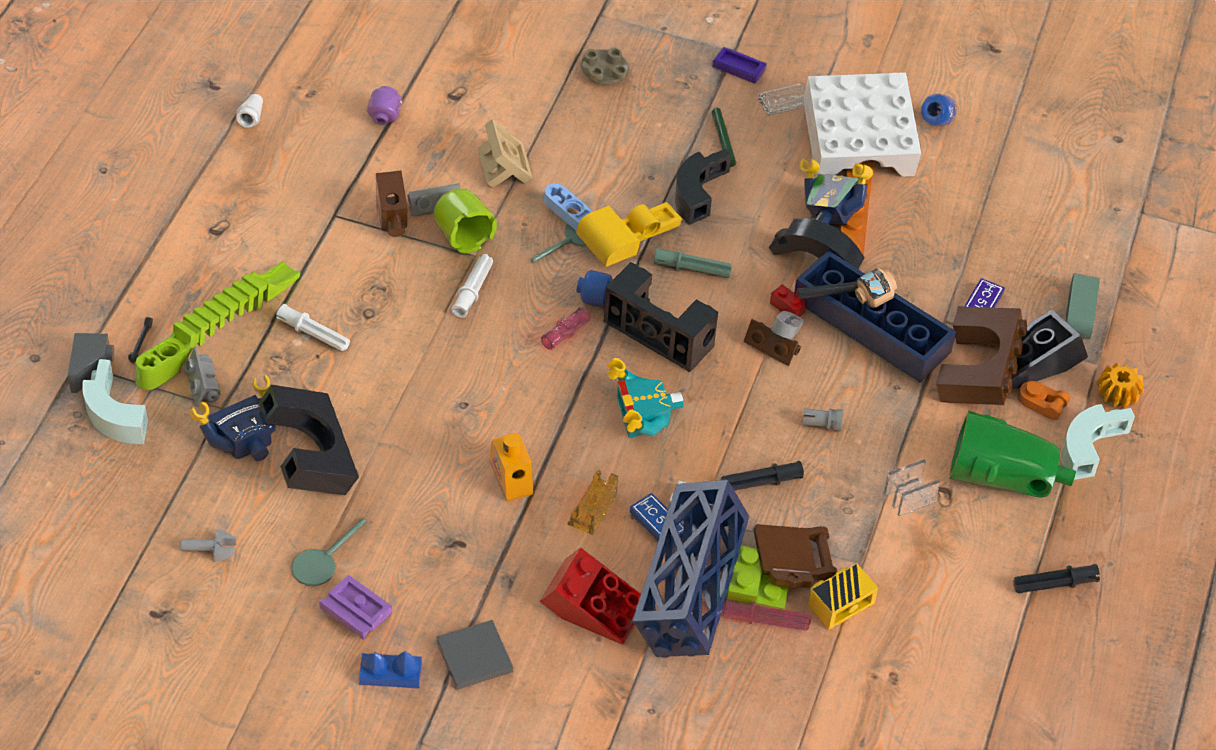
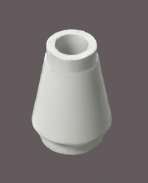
[236,94,263,128]

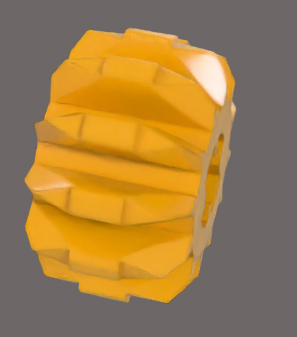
[1097,363,1144,409]

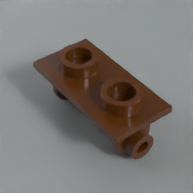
[743,319,801,366]

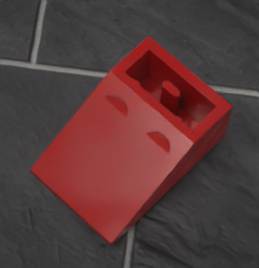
[539,547,641,644]

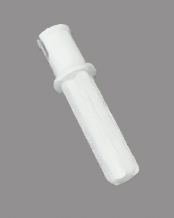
[451,254,493,318]
[276,304,350,352]

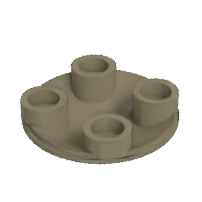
[581,48,629,84]

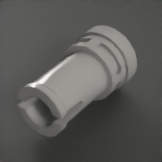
[803,408,843,431]

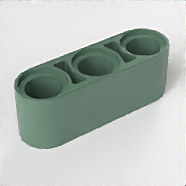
[1065,273,1100,339]

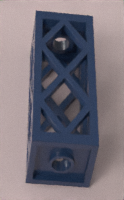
[633,480,749,658]

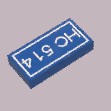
[630,493,683,541]

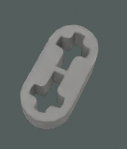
[771,311,804,339]

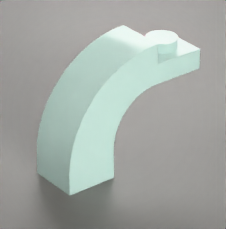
[83,359,148,444]
[1061,404,1135,480]

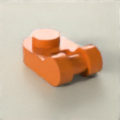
[1018,381,1071,420]

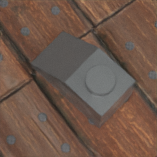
[68,333,114,393]

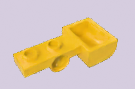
[576,202,682,267]

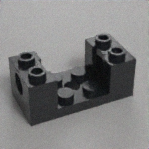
[603,262,718,372]

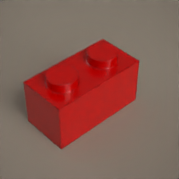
[770,284,807,317]

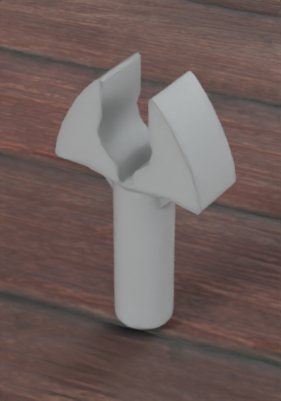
[180,529,236,562]

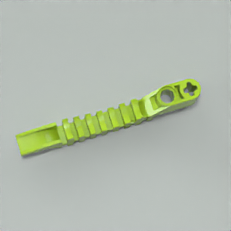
[135,261,300,390]

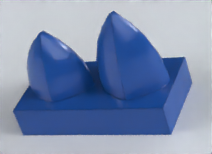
[359,651,422,688]

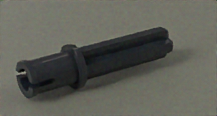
[720,461,804,491]
[1013,564,1100,593]

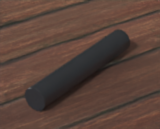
[796,281,858,299]

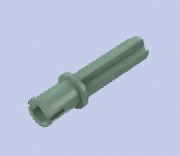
[654,247,732,278]

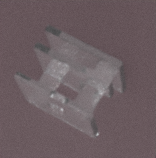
[883,459,940,517]

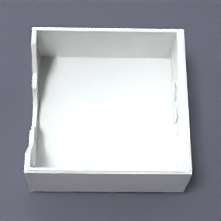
[803,73,921,177]

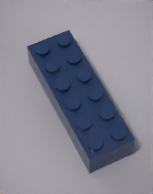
[794,250,956,382]

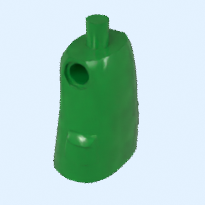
[949,410,1076,498]

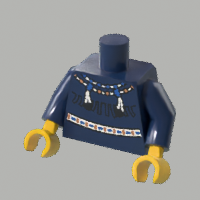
[189,375,276,461]

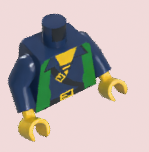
[800,158,873,225]

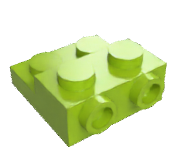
[726,545,788,614]

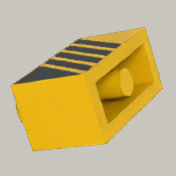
[808,564,878,630]

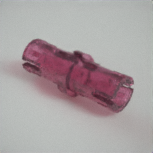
[541,307,590,350]

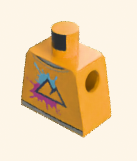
[489,433,533,502]

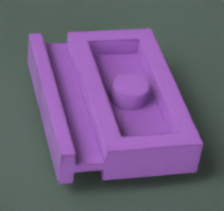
[319,575,392,640]

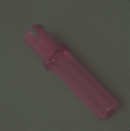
[723,599,811,631]

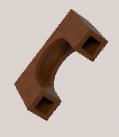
[936,306,1027,405]

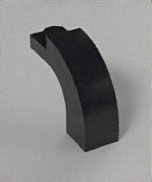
[675,149,731,225]
[769,218,865,269]

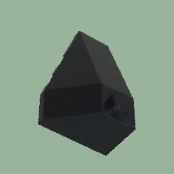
[1011,309,1088,389]

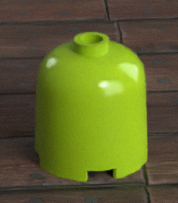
[434,189,497,253]

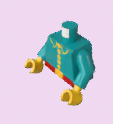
[607,358,684,438]

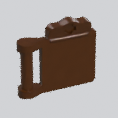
[753,524,838,589]

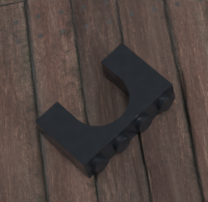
[258,384,359,495]

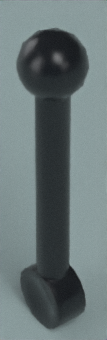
[128,317,153,362]

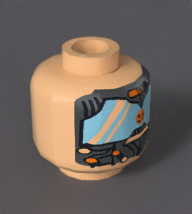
[855,268,897,308]

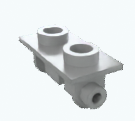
[407,183,460,216]
[184,347,220,407]

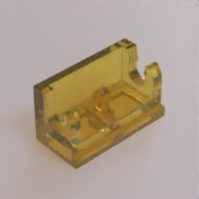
[567,470,618,535]

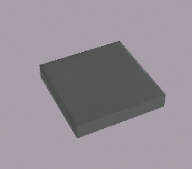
[437,620,513,690]

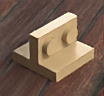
[478,119,533,188]

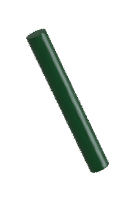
[712,108,736,167]

